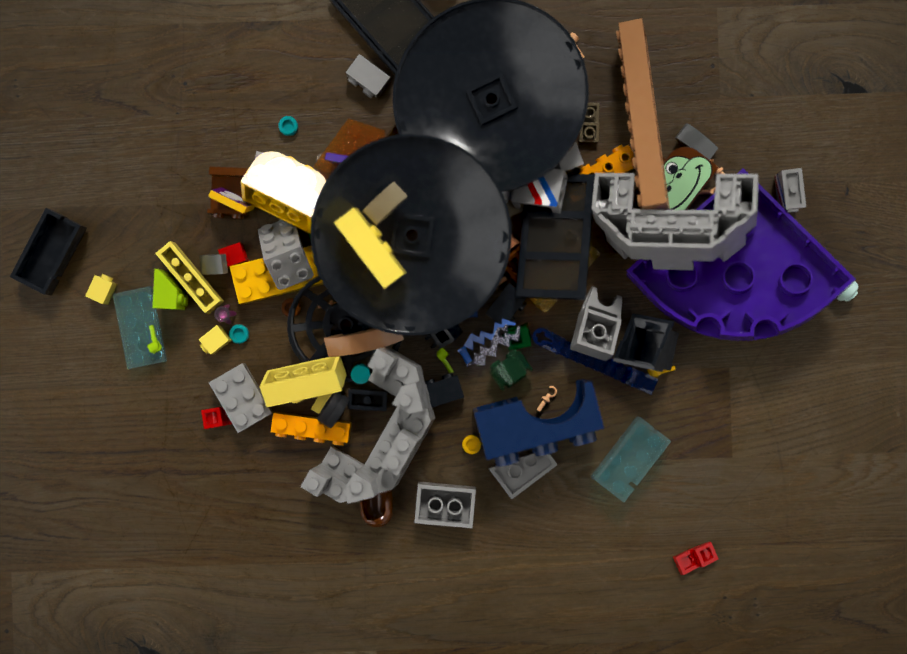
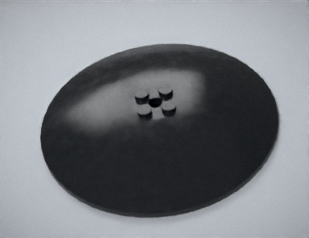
[392,0,589,192]
[311,134,512,336]

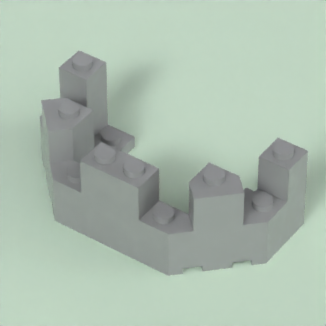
[592,173,758,270]
[301,346,435,504]

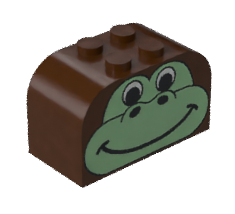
[636,147,719,210]

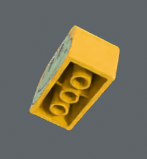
[241,152,326,234]

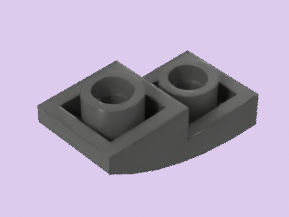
[675,123,718,160]
[199,254,228,275]

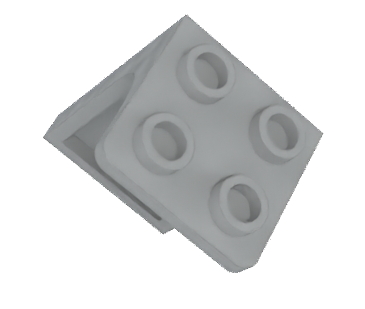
[258,219,314,290]

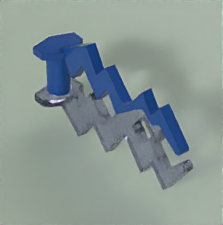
[457,319,521,367]

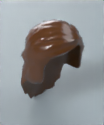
[360,490,393,527]

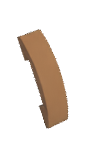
[324,328,404,357]

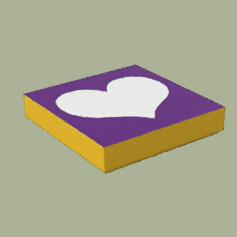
[209,187,255,213]

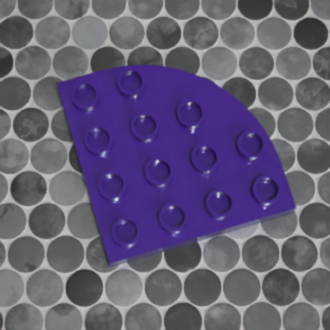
[627,168,856,341]

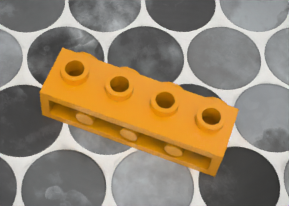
[565,144,634,205]
[271,411,352,446]

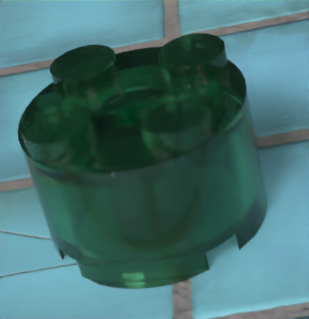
[489,349,533,392]

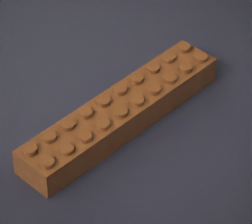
[616,18,670,210]

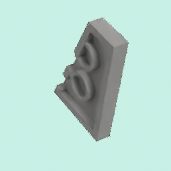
[488,453,557,499]

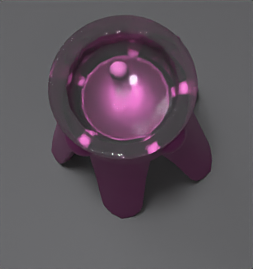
[214,304,237,324]

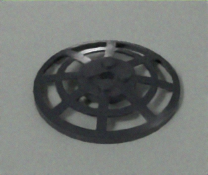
[287,275,401,382]

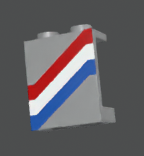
[774,168,806,213]
[510,169,568,214]

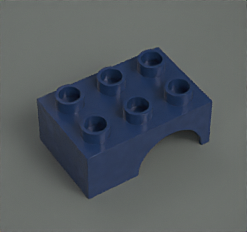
[473,379,604,467]

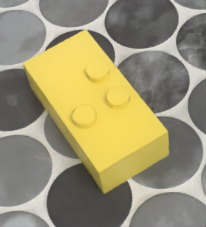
[334,208,407,288]
[260,356,346,407]

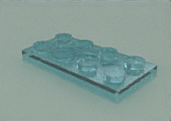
[113,286,167,369]

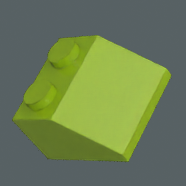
[153,269,188,310]

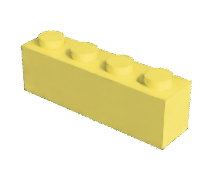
[155,241,224,314]

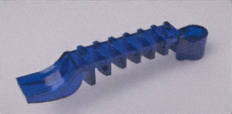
[532,328,659,395]

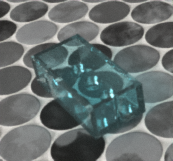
[591,416,671,502]

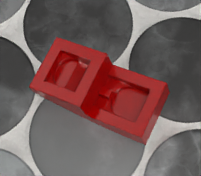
[201,407,232,429]
[673,541,718,575]

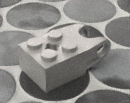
[570,286,622,361]

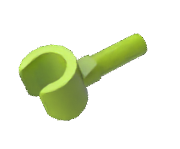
[147,325,162,354]
[436,348,454,373]

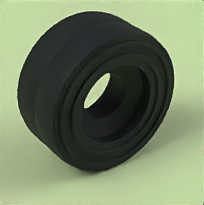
[317,392,349,428]

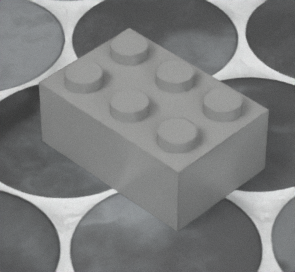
[209,363,274,433]
[414,482,476,528]

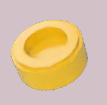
[462,435,481,454]

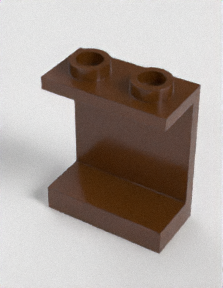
[207,166,249,219]

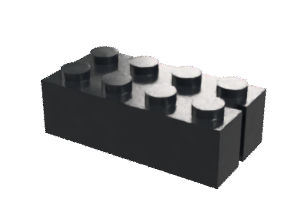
[10,208,87,296]

